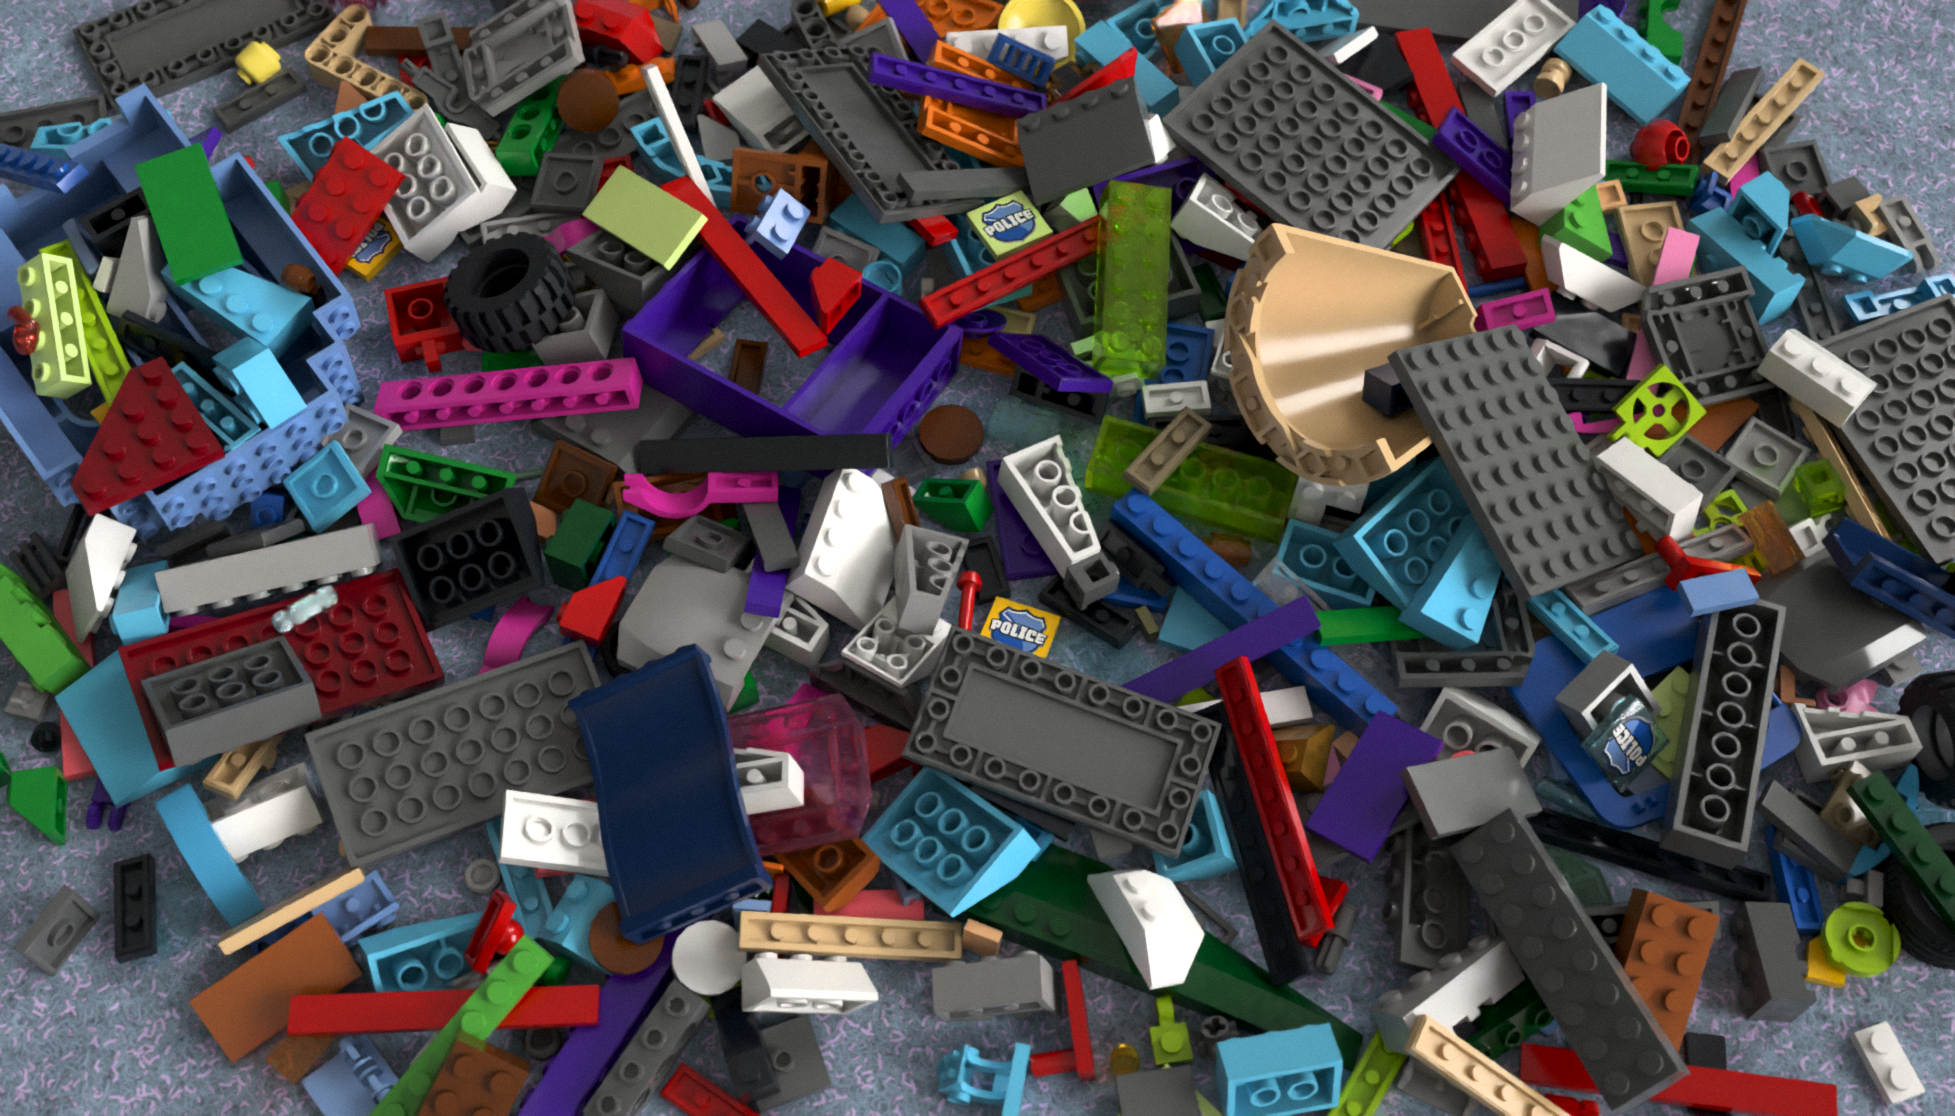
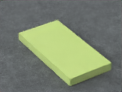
[582,165,708,270]

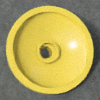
[997,0,1086,78]

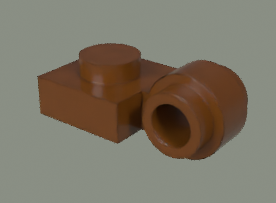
[281,263,327,309]

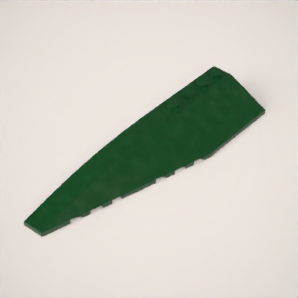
[932,843,1364,1072]

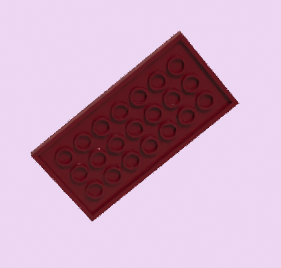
[118,568,445,772]

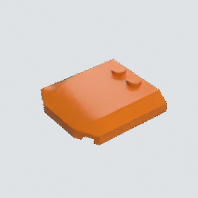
[917,39,1034,168]

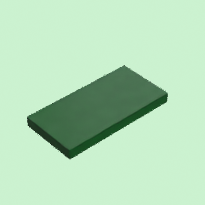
[134,143,244,286]

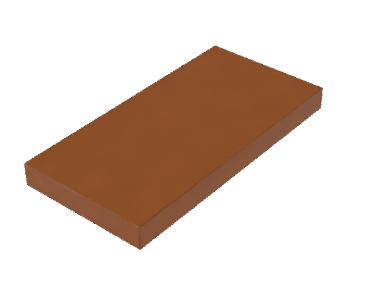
[1644,397,1760,460]
[188,911,364,1063]

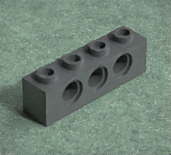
[583,980,713,1116]

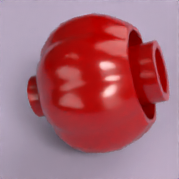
[1630,119,1689,171]

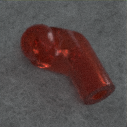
[7,305,40,355]

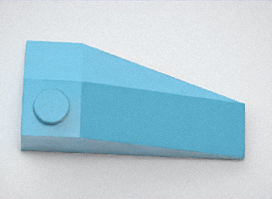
[358,910,517,993]

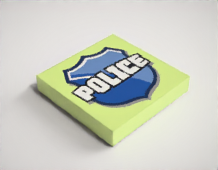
[966,190,1053,262]

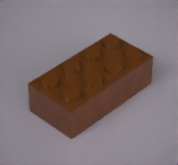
[414,1029,529,1116]

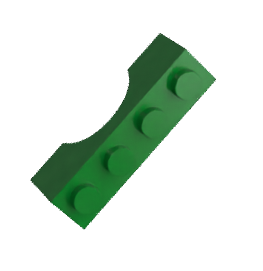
[1636,0,1683,66]

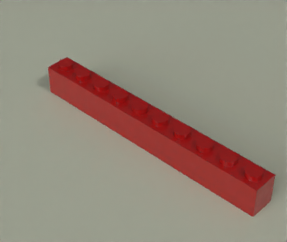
[1393,27,1528,283]

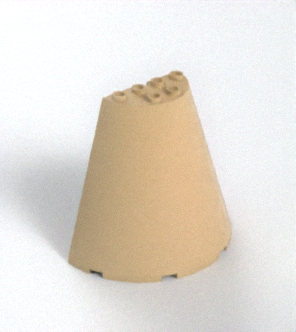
[1224,223,1478,486]

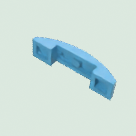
[1841,273,1955,326]
[1835,763,1919,886]
[155,783,266,928]

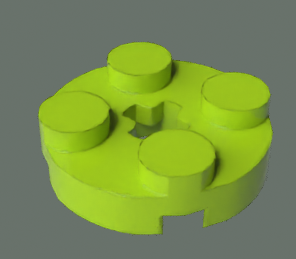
[1820,902,1901,978]

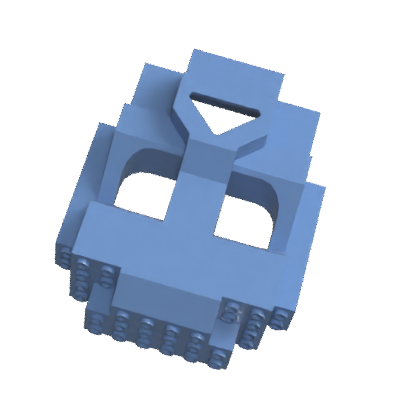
[0,83,365,544]

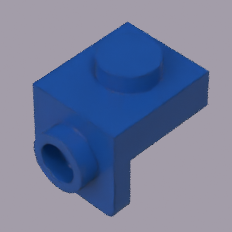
[1688,171,1733,214]

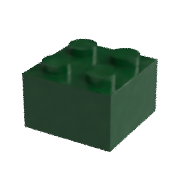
[543,498,617,593]

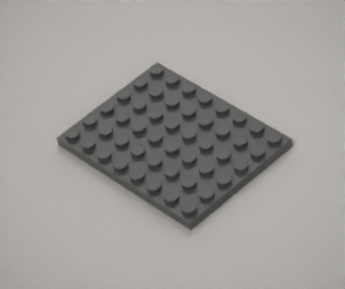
[1161,19,1462,250]
[1815,292,1955,567]
[1387,324,1645,602]

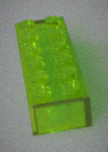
[1092,179,1172,380]
[1084,414,1298,545]

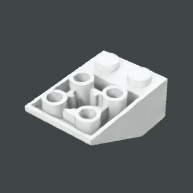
[712,65,812,154]
[65,513,137,643]
[841,595,951,688]

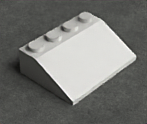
[1510,82,1607,227]
[369,104,481,263]
[785,469,898,631]

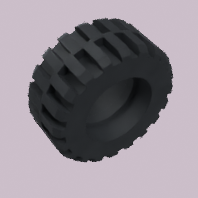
[444,232,576,354]
[1897,669,1955,810]

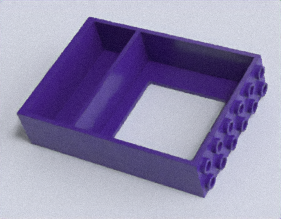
[621,213,964,481]

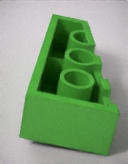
[0,562,92,696]

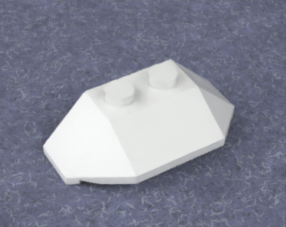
[1541,234,1647,313]
[1087,869,1205,990]

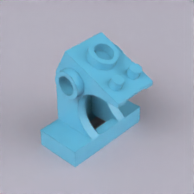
[936,1042,1031,1116]

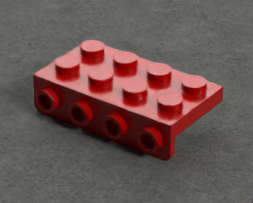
[290,136,406,278]

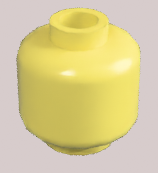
[235,41,281,85]

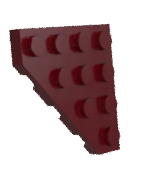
[71,357,225,517]

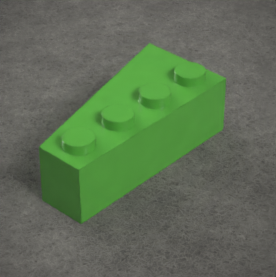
[1538,184,1613,263]

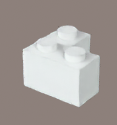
[1287,475,1369,526]

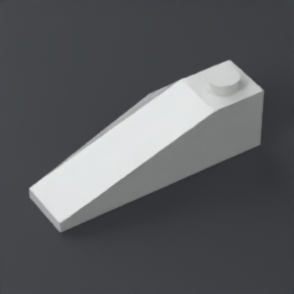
[1169,172,1264,261]

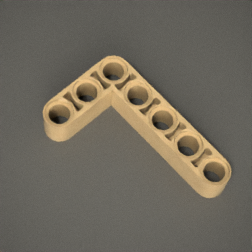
[304,4,430,112]

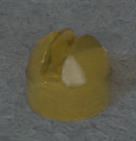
[1109,1043,1140,1075]

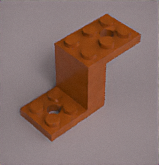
[730,137,855,224]

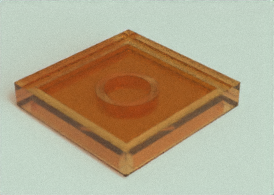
[1150,0,1210,74]

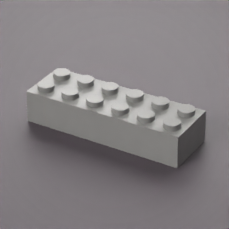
[154,522,384,617]

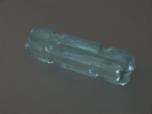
[271,585,338,634]

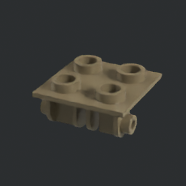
[1818,759,1882,850]

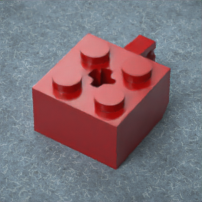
[384,276,465,373]

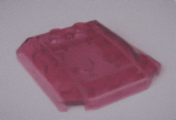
[726,693,872,857]

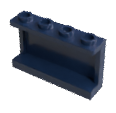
[1821,516,1955,639]

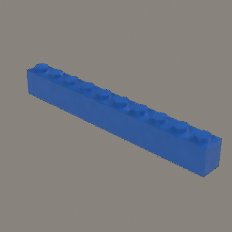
[1110,487,1398,739]

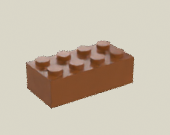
[1613,888,1720,1053]

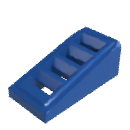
[986,32,1056,88]

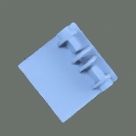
[301,1034,399,1116]

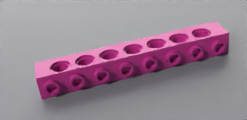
[373,357,643,431]

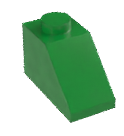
[912,478,994,533]
[6,766,68,846]

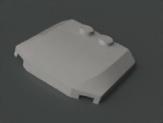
[462,0,585,117]
[617,554,794,714]

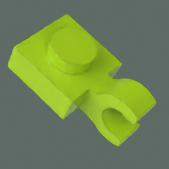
[1148,996,1193,1067]

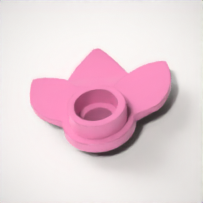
[1815,679,1878,714]

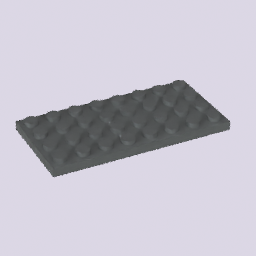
[304,639,602,870]

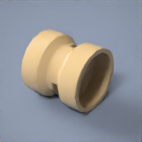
[1533,58,1572,100]

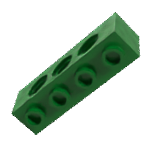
[495,74,568,176]

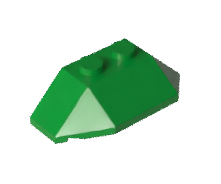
[376,444,517,523]

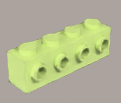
[17,253,92,399]

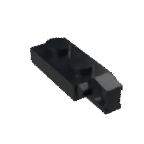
[1097,519,1179,597]

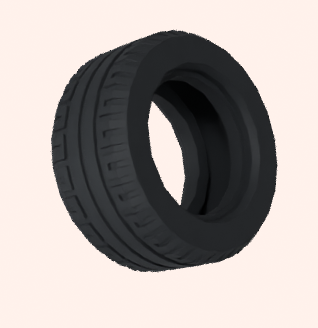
[1877,822,1955,970]

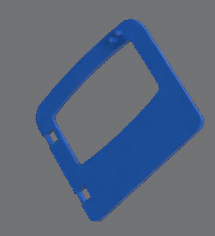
[1505,585,1802,831]

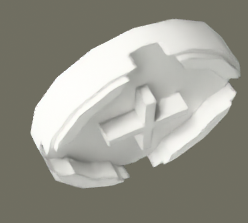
[671,920,747,997]

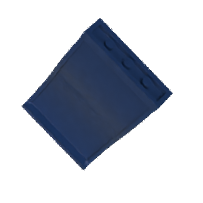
[568,643,774,946]

